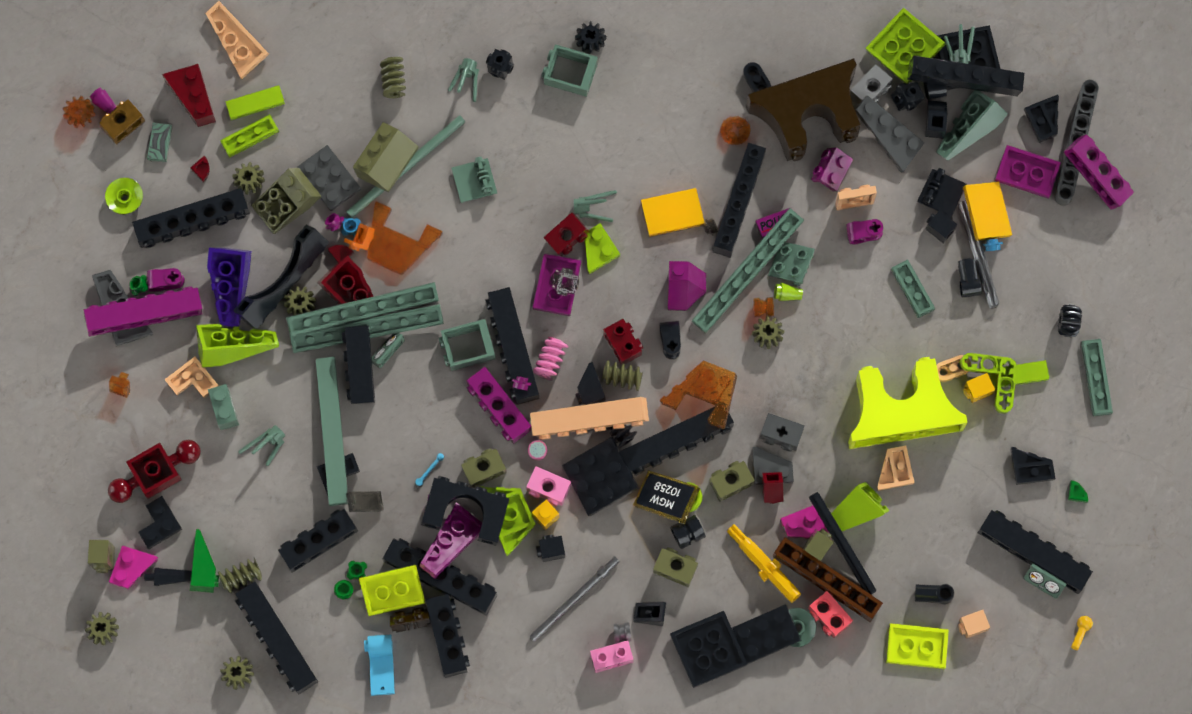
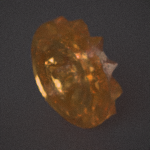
[720,116,750,145]

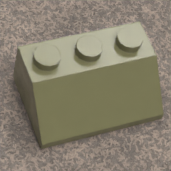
[353,122,419,193]

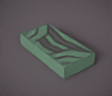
[147,123,172,162]

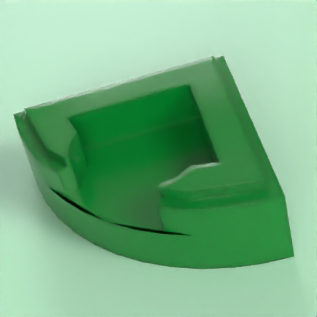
[1068,480,1088,503]

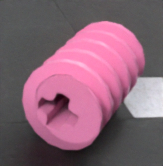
[533,337,568,380]

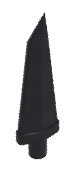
[144,568,192,586]

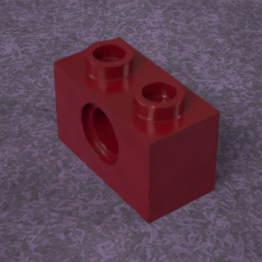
[543,212,590,257]

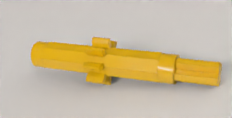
[727,524,801,603]

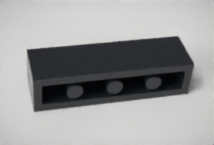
[342,325,375,404]

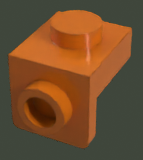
[343,223,375,251]

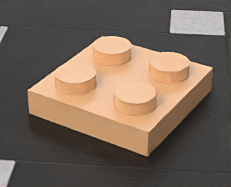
[835,185,877,210]

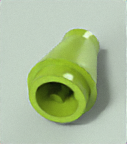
[774,282,803,301]

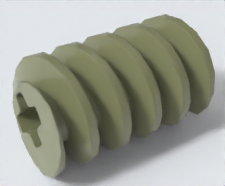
[380,57,406,98]
[601,360,643,391]
[218,557,262,593]

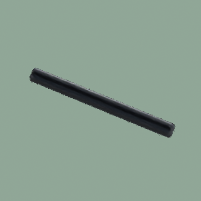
[809,492,876,595]

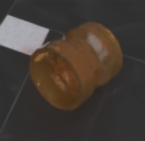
[753,297,774,317]

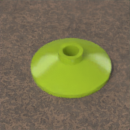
[105,178,143,214]

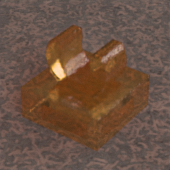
[109,372,130,398]

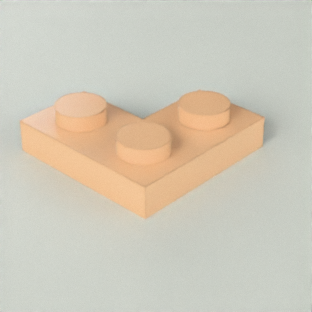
[165,357,219,398]

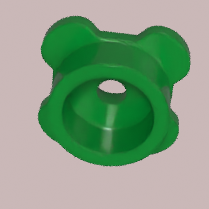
[129,275,148,296]
[347,561,367,580]

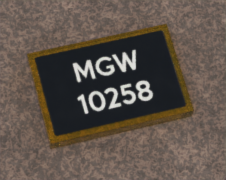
[633,470,700,524]

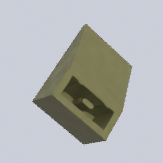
[251,168,322,234]

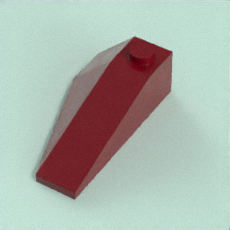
[317,255,383,319]

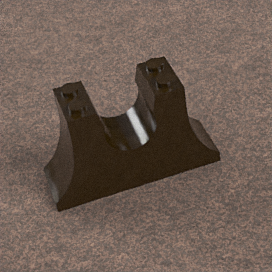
[746,58,861,161]

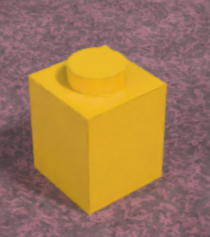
[963,373,995,403]
[532,500,560,530]

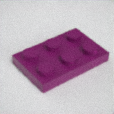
[995,145,1061,199]
[533,254,581,316]

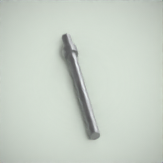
[529,556,620,642]

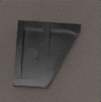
[1024,94,1059,143]
[1010,447,1056,485]

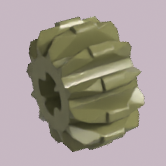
[232,162,265,195]
[284,286,316,316]
[752,316,785,349]
[85,612,119,646]
[220,656,254,690]

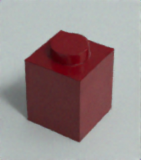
[762,472,784,504]

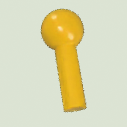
[1071,616,1093,650]

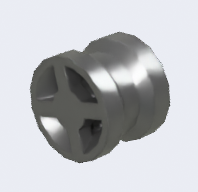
[614,622,631,643]

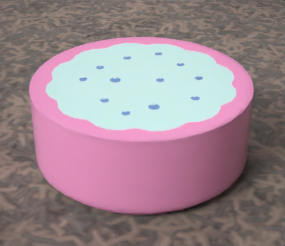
[528,440,547,461]

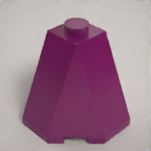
[668,261,706,311]

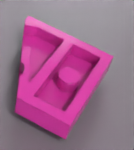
[780,505,829,539]
[109,545,158,589]

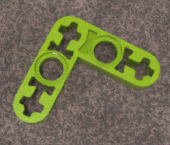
[960,353,1017,414]

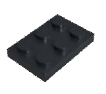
[732,604,802,664]

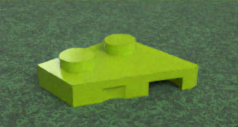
[585,223,620,274]

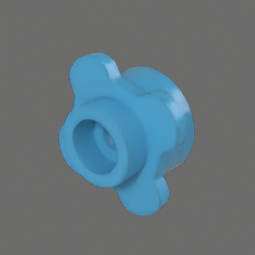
[341,218,361,237]
[982,239,1003,251]

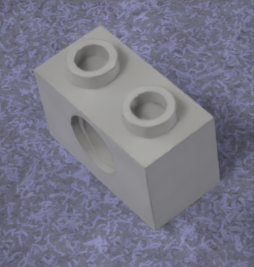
[850,64,892,104]

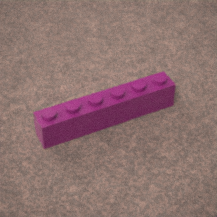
[83,287,202,337]

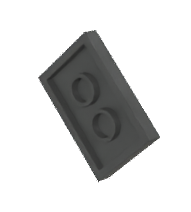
[297,145,361,211]

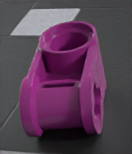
[846,219,883,245]
[147,268,185,292]

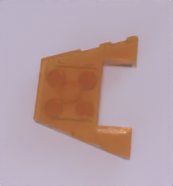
[367,201,443,275]
[660,360,737,429]

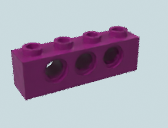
[1063,134,1134,210]
[466,367,532,444]

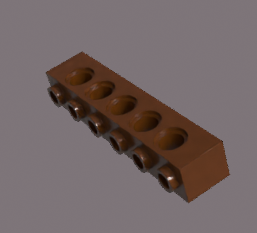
[773,537,883,622]

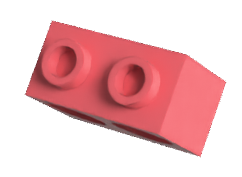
[808,591,853,638]

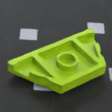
[479,486,536,556]

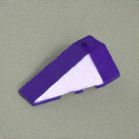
[207,247,252,327]

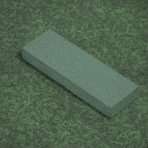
[891,260,935,318]

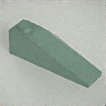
[936,90,1008,161]

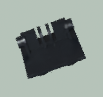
[917,168,967,217]

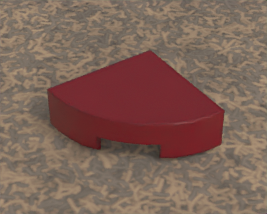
[190,156,210,183]
[328,245,355,263]

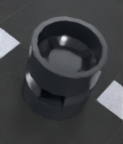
[670,515,706,549]

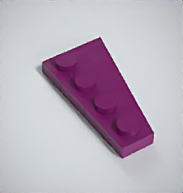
[420,502,482,578]

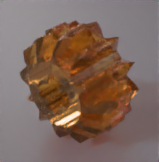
[63,96,95,128]

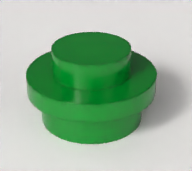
[334,580,354,600]

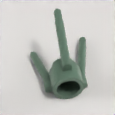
[944,24,975,64]
[448,58,479,102]
[574,190,617,222]
[238,425,285,466]

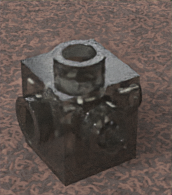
[550,267,579,296]

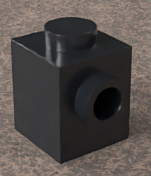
[926,210,957,244]
[536,535,566,562]

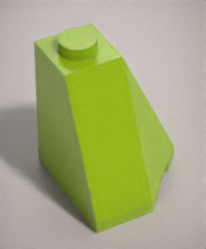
[831,482,889,531]

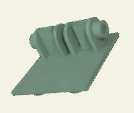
[451,157,497,203]
[768,242,815,286]

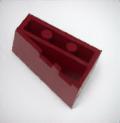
[162,64,216,127]

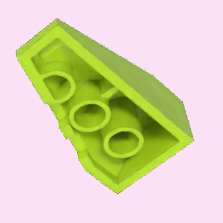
[196,324,279,368]

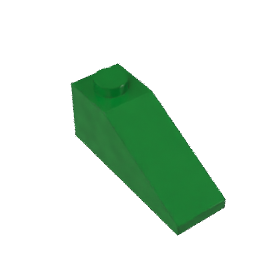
[190,529,219,593]

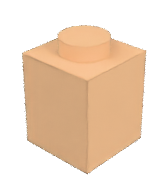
[958,610,990,639]

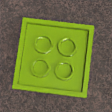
[865,8,945,84]

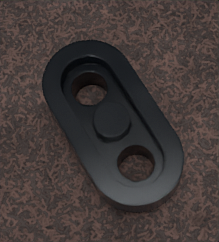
[743,62,771,93]

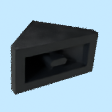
[633,602,666,626]

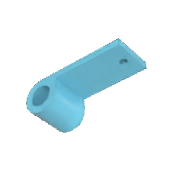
[364,634,395,696]

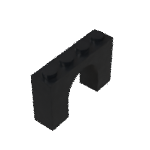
[421,476,510,546]

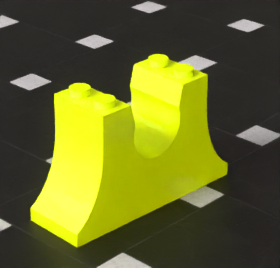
[848,357,968,449]

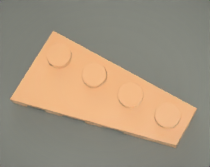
[205,1,269,79]

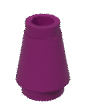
[90,87,116,113]

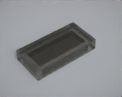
[346,491,384,512]

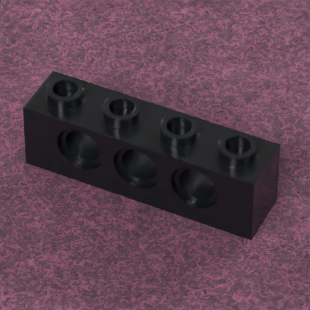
[278,509,358,573]
[426,594,470,678]

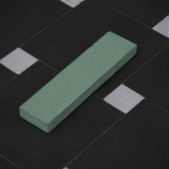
[1081,339,1113,416]

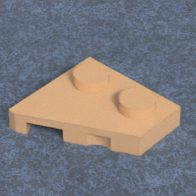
[877,446,915,491]

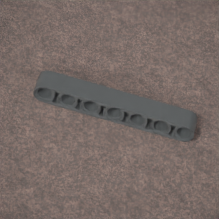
[1055,80,1099,206]

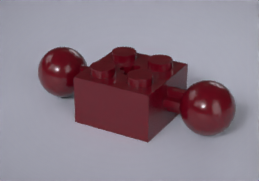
[108,440,201,503]

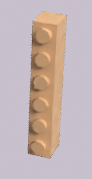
[530,397,649,440]

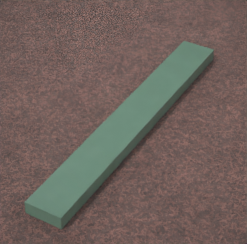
[691,208,804,334]
[286,282,439,336]
[290,304,444,353]
[316,356,349,506]

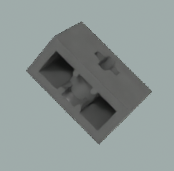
[760,413,805,452]

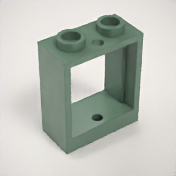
[542,44,598,97]
[438,319,496,371]

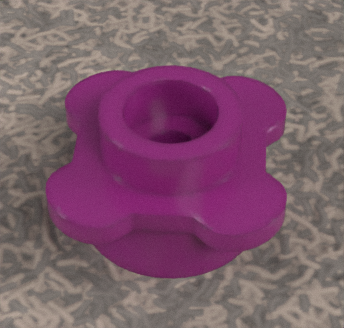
[325,213,344,232]
[512,376,531,390]

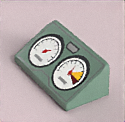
[372,333,405,369]
[1024,564,1066,599]

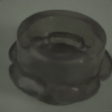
[703,218,719,236]

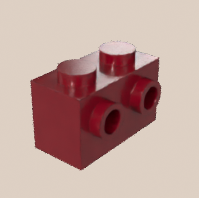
[603,319,643,365]

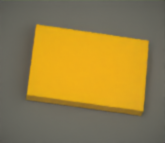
[963,182,1012,241]
[641,188,705,237]

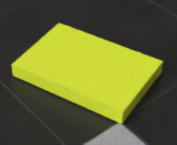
[359,565,426,616]
[886,623,949,669]

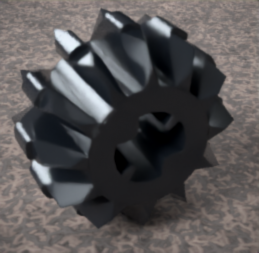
[575,21,607,54]
[1058,304,1082,337]

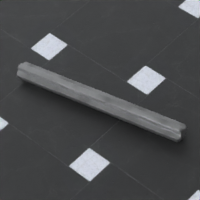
[958,200,1000,308]

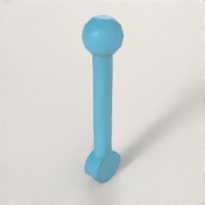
[415,453,444,486]

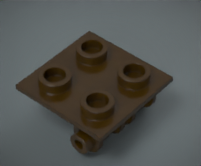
[390,607,431,633]

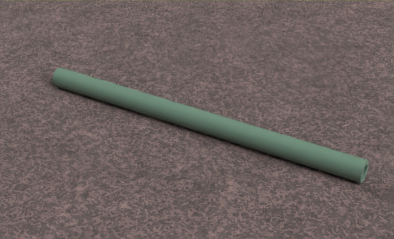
[346,115,465,218]

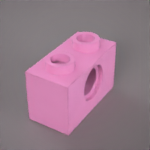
[526,466,571,506]
[590,640,633,673]

